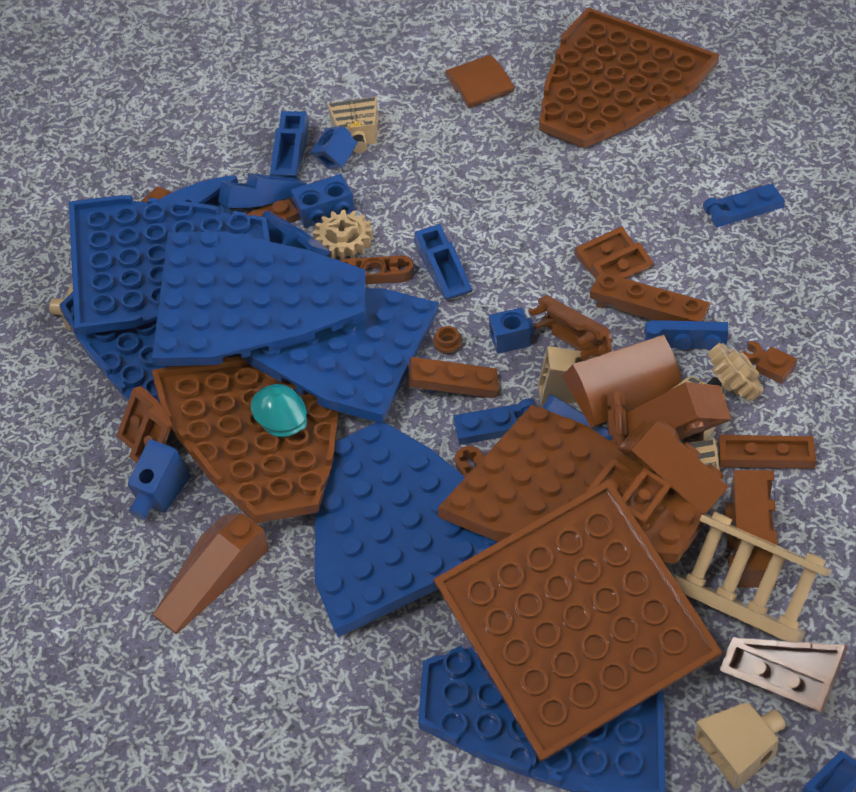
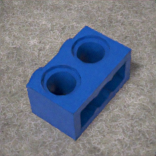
[291,174,355,229]

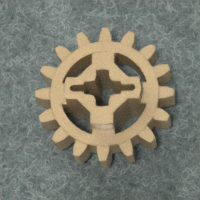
[313,210,373,260]
[708,342,764,401]

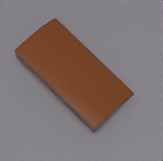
[562,335,682,429]

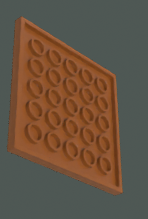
[433,479,723,762]

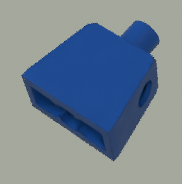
[128,439,191,520]

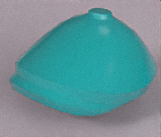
[251,384,307,438]

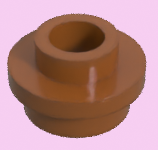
[433,326,462,353]

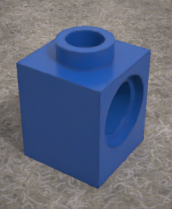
[310,126,358,169]
[489,307,534,354]

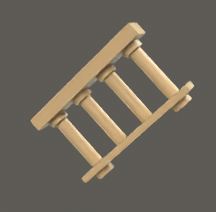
[675,512,833,642]

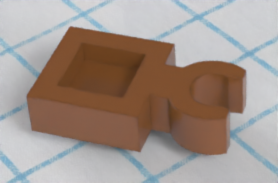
[741,341,797,384]

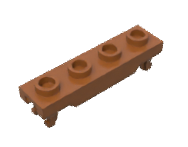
[590,272,710,321]
[528,295,612,359]

